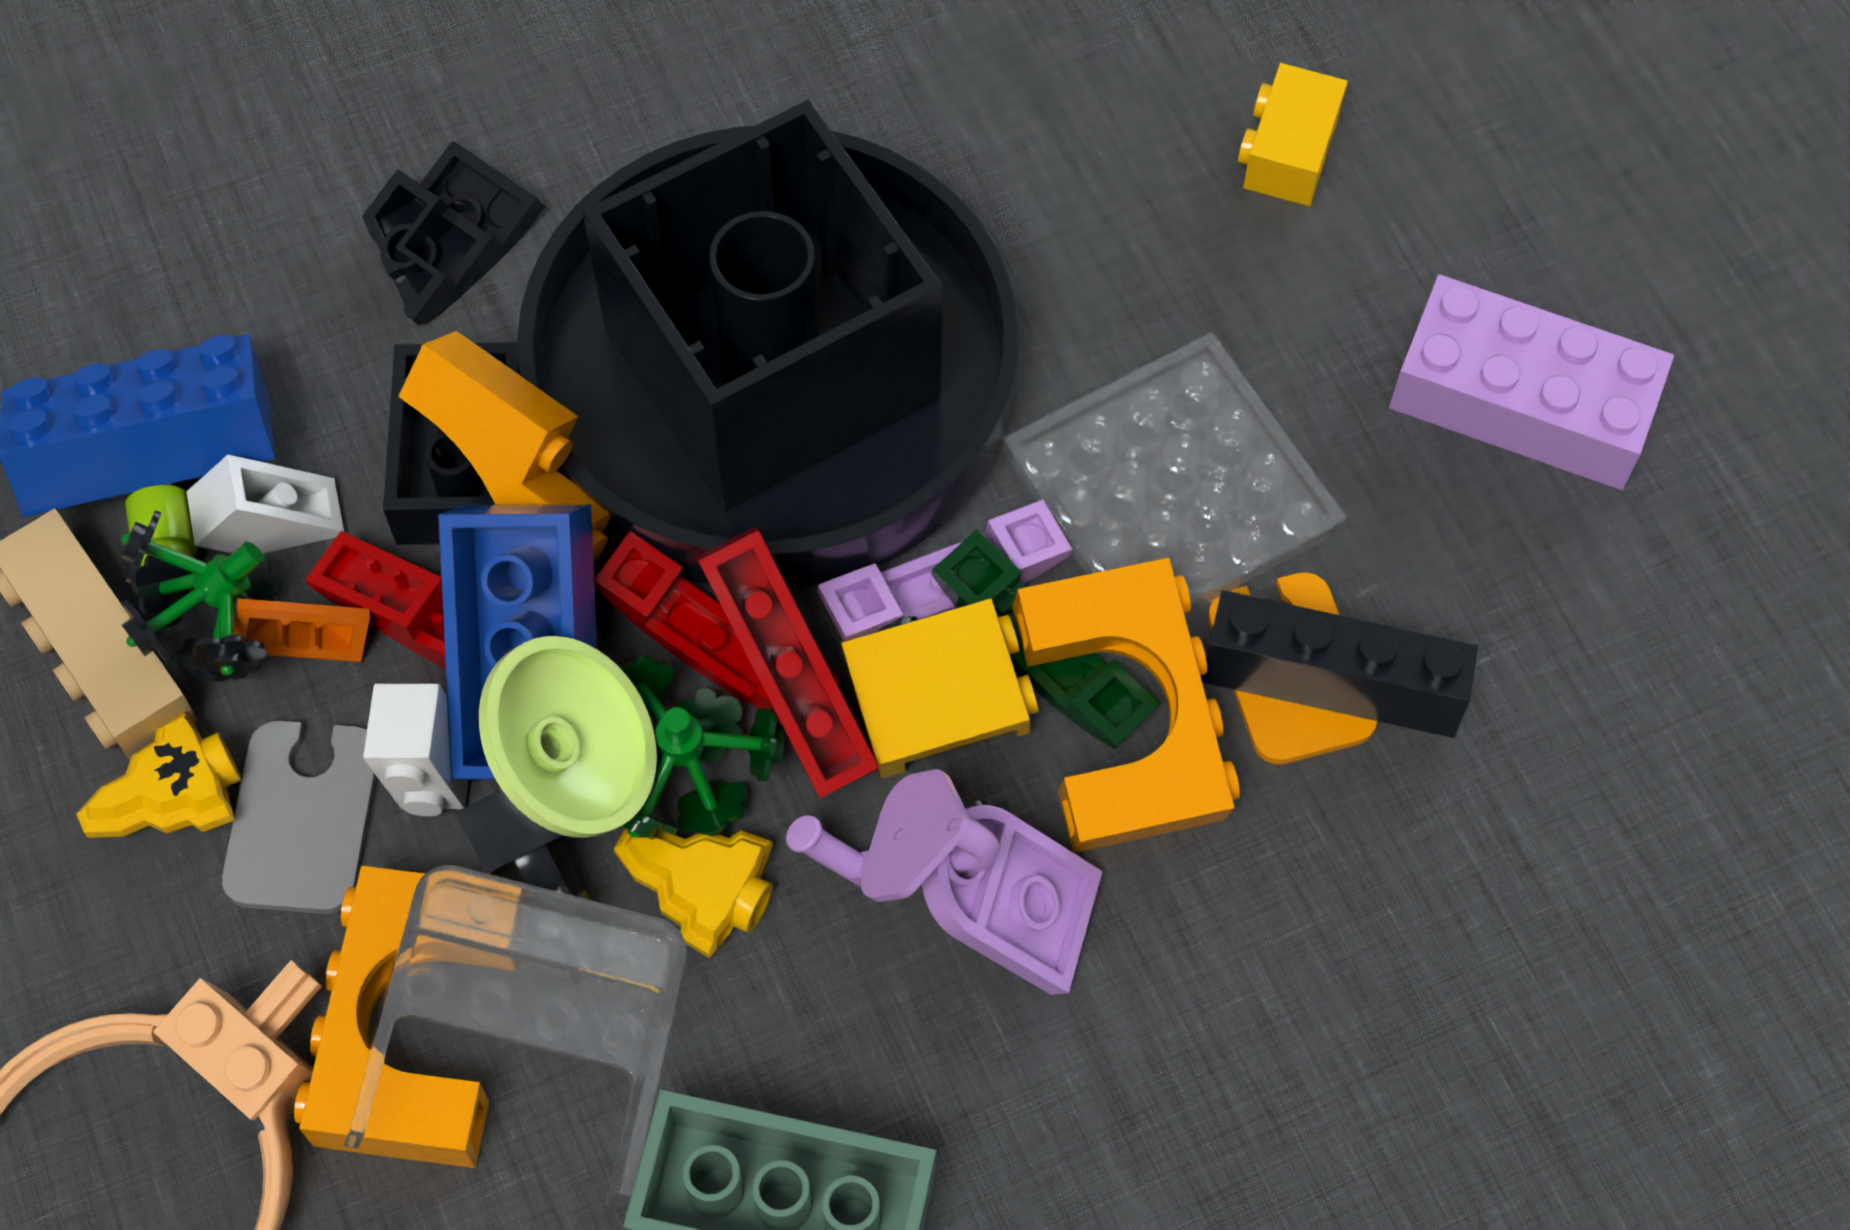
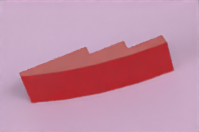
[305,531,446,670]

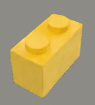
[1238,63,1348,207]

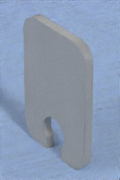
[222,721,376,914]

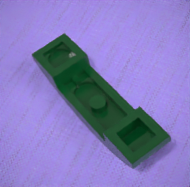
[931,529,1161,750]

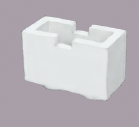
[363,684,469,816]

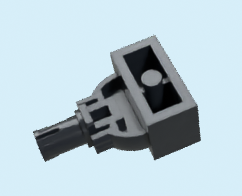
[455,789,610,984]

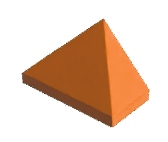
[234,598,370,662]

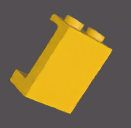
[841,598,1039,779]

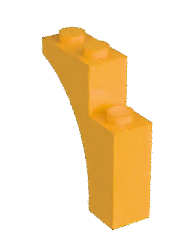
[398,331,610,563]

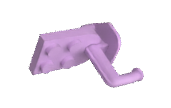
[786,769,1103,995]

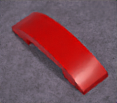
[594,531,841,720]

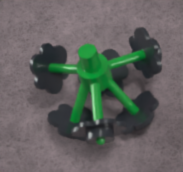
[120,510,283,682]

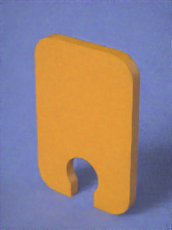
[1208,572,1377,764]

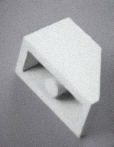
[187,455,344,554]

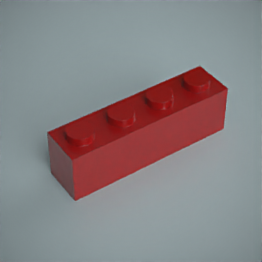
[696,527,879,798]

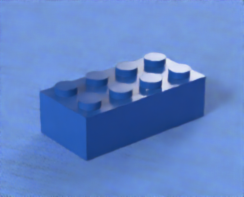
[0,334,275,518]
[438,504,597,779]

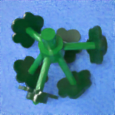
[619,654,785,840]

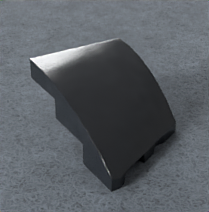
[362,140,545,326]

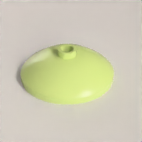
[479,636,657,838]

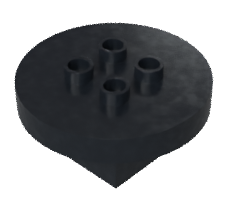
[517,99,1019,588]

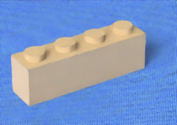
[0,508,199,761]

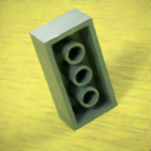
[623,1089,937,1230]

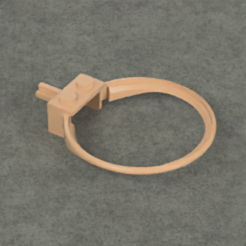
[0,960,322,1230]

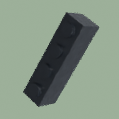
[1201,590,1478,738]

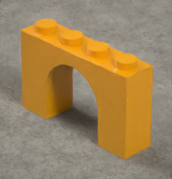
[1012,557,1240,853]
[294,865,529,1168]

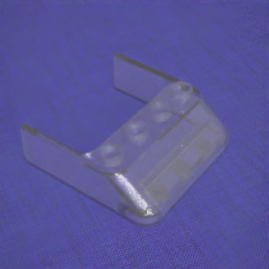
[344,865,687,1210]

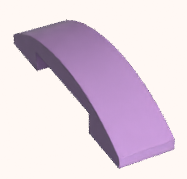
[817,500,1072,642]

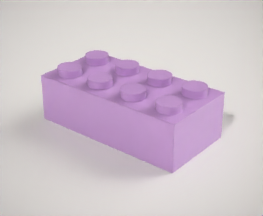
[1389,274,1674,491]

